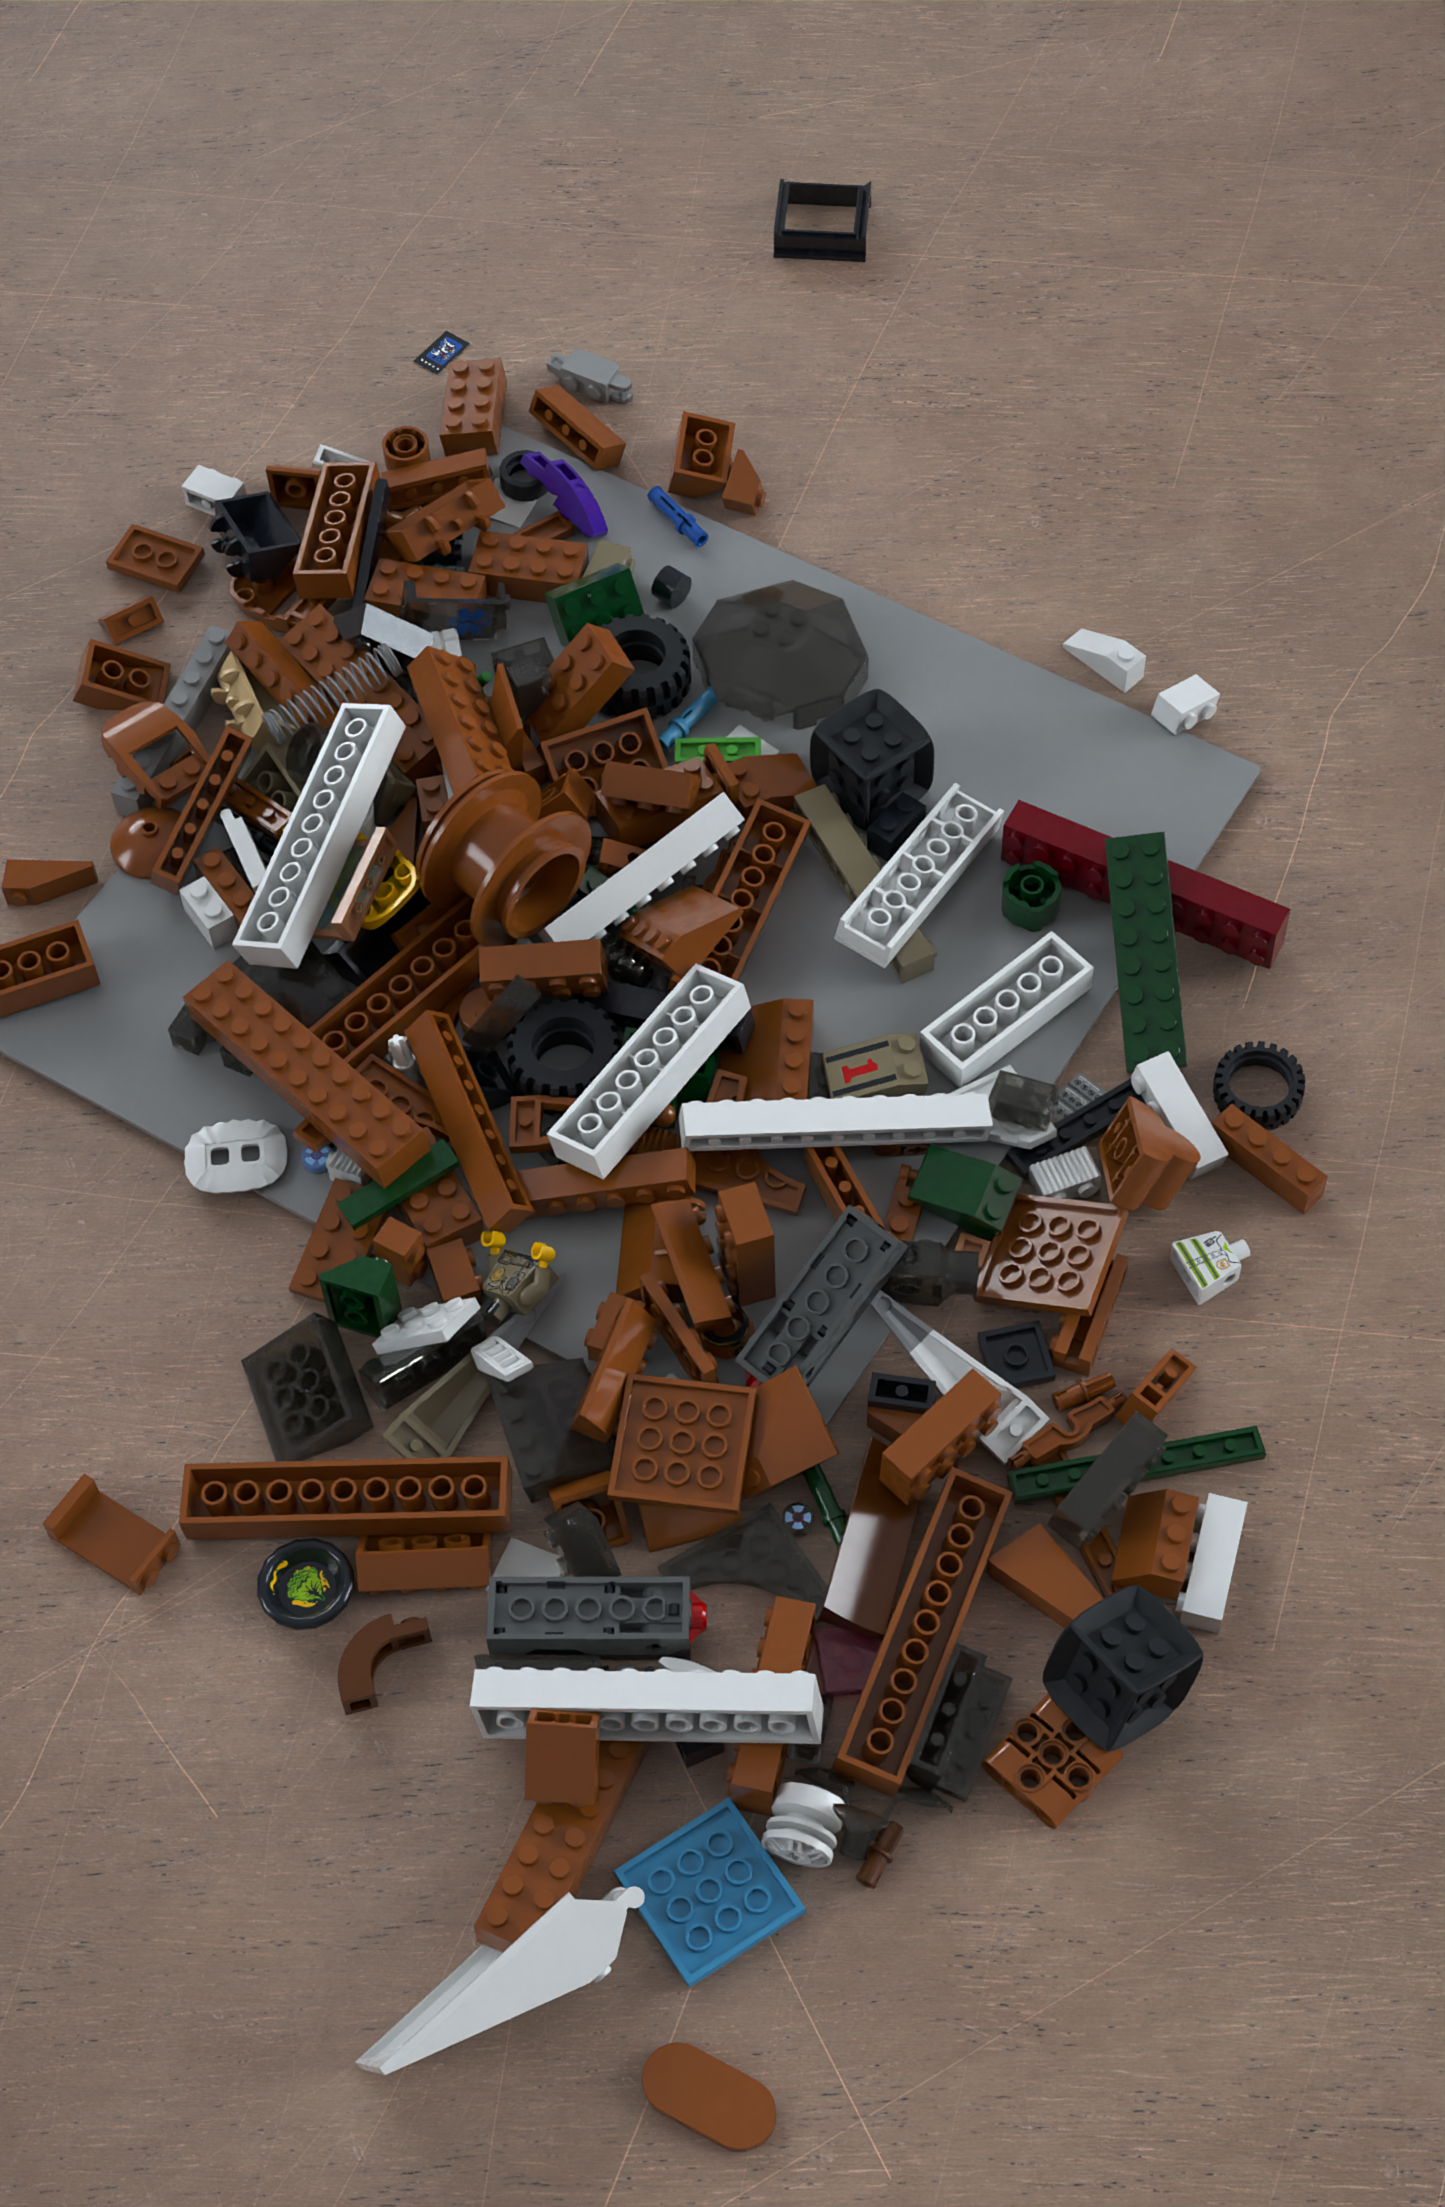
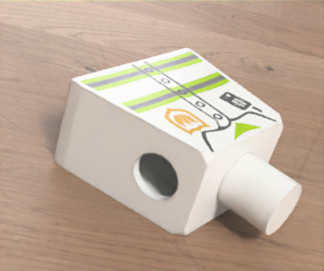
[1169,1231,1250,1305]

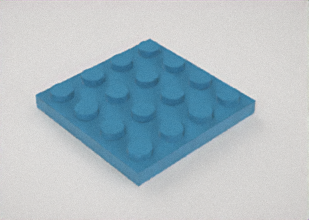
[613,1797,806,1988]

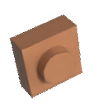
[951,1232,991,1273]

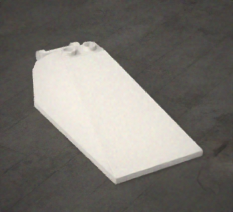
[355,1886,645,2075]

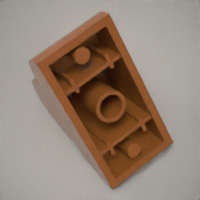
[1098,1096,1201,1210]

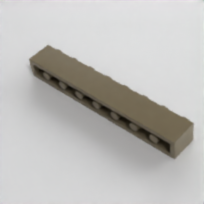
[794,784,937,983]

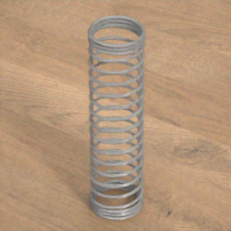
[262,642,403,746]

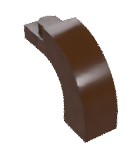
[338,1613,432,1715]

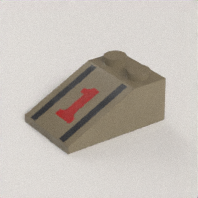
[821,1033,929,1099]

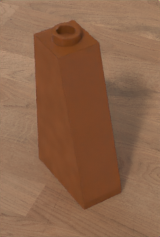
[986,1523,1103,1628]

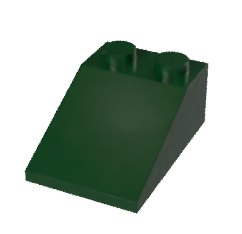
[907,1145,1023,1241]

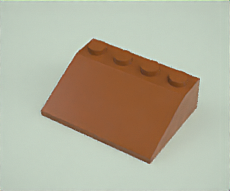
[536,707,668,818]
[617,885,744,979]
[719,998,814,1101]

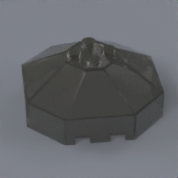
[692,580,869,730]

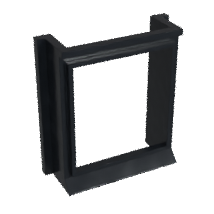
[773,179,872,262]

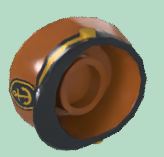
[699,1304,755,1359]

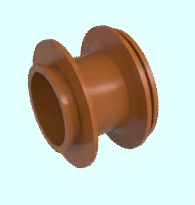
[415,769,591,947]

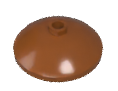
[110,807,181,880]

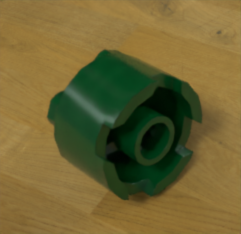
[1001,861,1062,932]

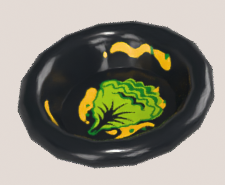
[257,1538,354,1630]

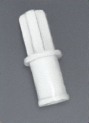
[388,1034,422,1085]

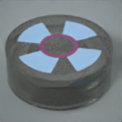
[782,1502,814,1537]

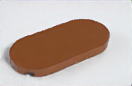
[642,2042,776,2152]

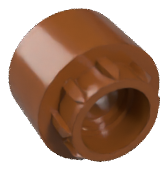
[382,426,431,471]

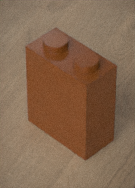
[525,1708,600,1807]

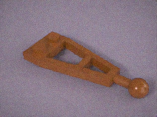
[509,1095,676,1154]

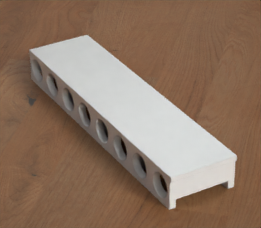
[834,783,1004,969]

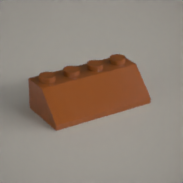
[651,1199,736,1335]
[570,1298,659,1443]
[355,1533,492,1595]

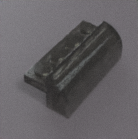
[906,1642,1013,1802]

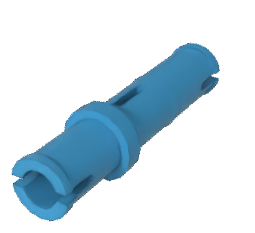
[658,686,721,753]

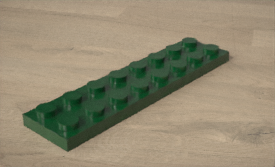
[1105,832,1188,1074]

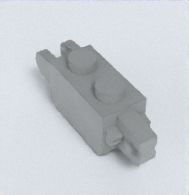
[546,349,633,404]

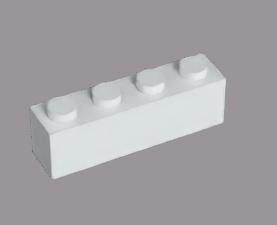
[1131,1051,1229,1180]
[1175,1493,1248,1634]

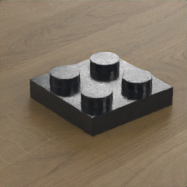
[977,1320,1056,1389]

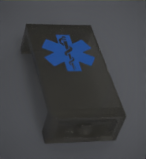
[398,581,510,641]

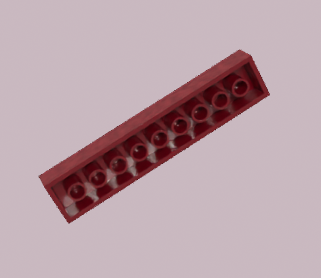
[1001,800,1291,969]

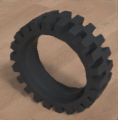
[1213,1041,1305,1130]

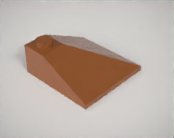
[490,663,523,771]
[742,1366,840,1500]

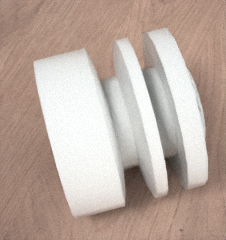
[761,1782,847,1868]

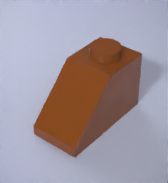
[722,449,766,516]

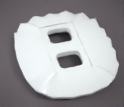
[184,1119,288,1194]

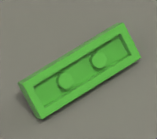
[675,737,761,764]

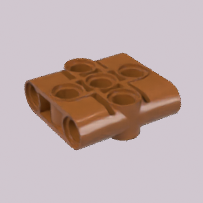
[981,1693,1123,1829]

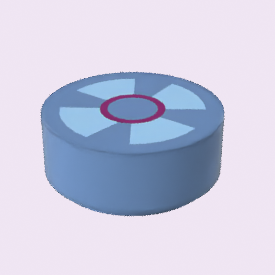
[301,1145,331,1174]

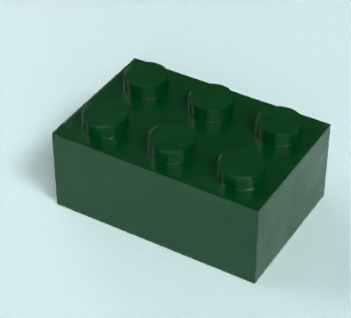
[544,563,645,647]

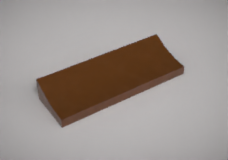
[818,1436,921,1640]

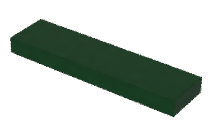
[337,1139,460,1231]

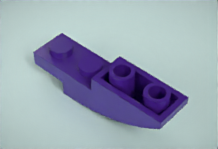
[519,451,608,538]

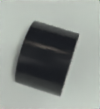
[651,565,692,608]

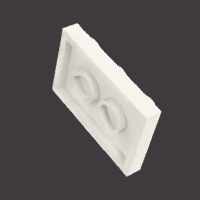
[372,1297,481,1355]

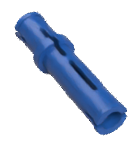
[647,486,709,547]

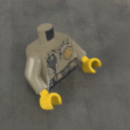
[481,1230,559,1323]

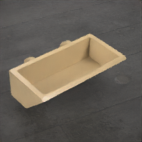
[211,651,309,750]

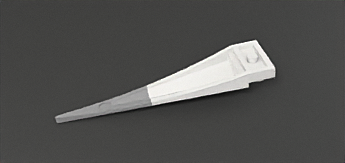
[870,1290,1050,1466]

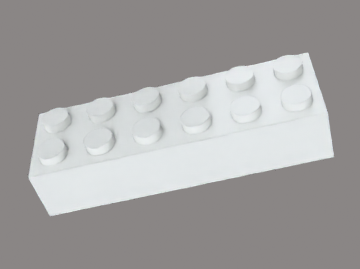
[920,931,1094,1088]

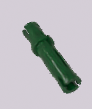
[803,1464,847,1550]

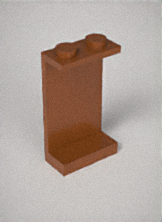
[43,1474,181,1595]

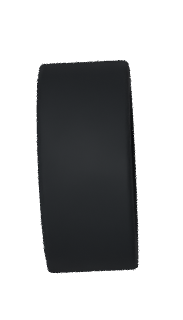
[499,450,548,502]

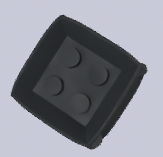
[810,689,935,831]
[1042,1585,1203,1752]

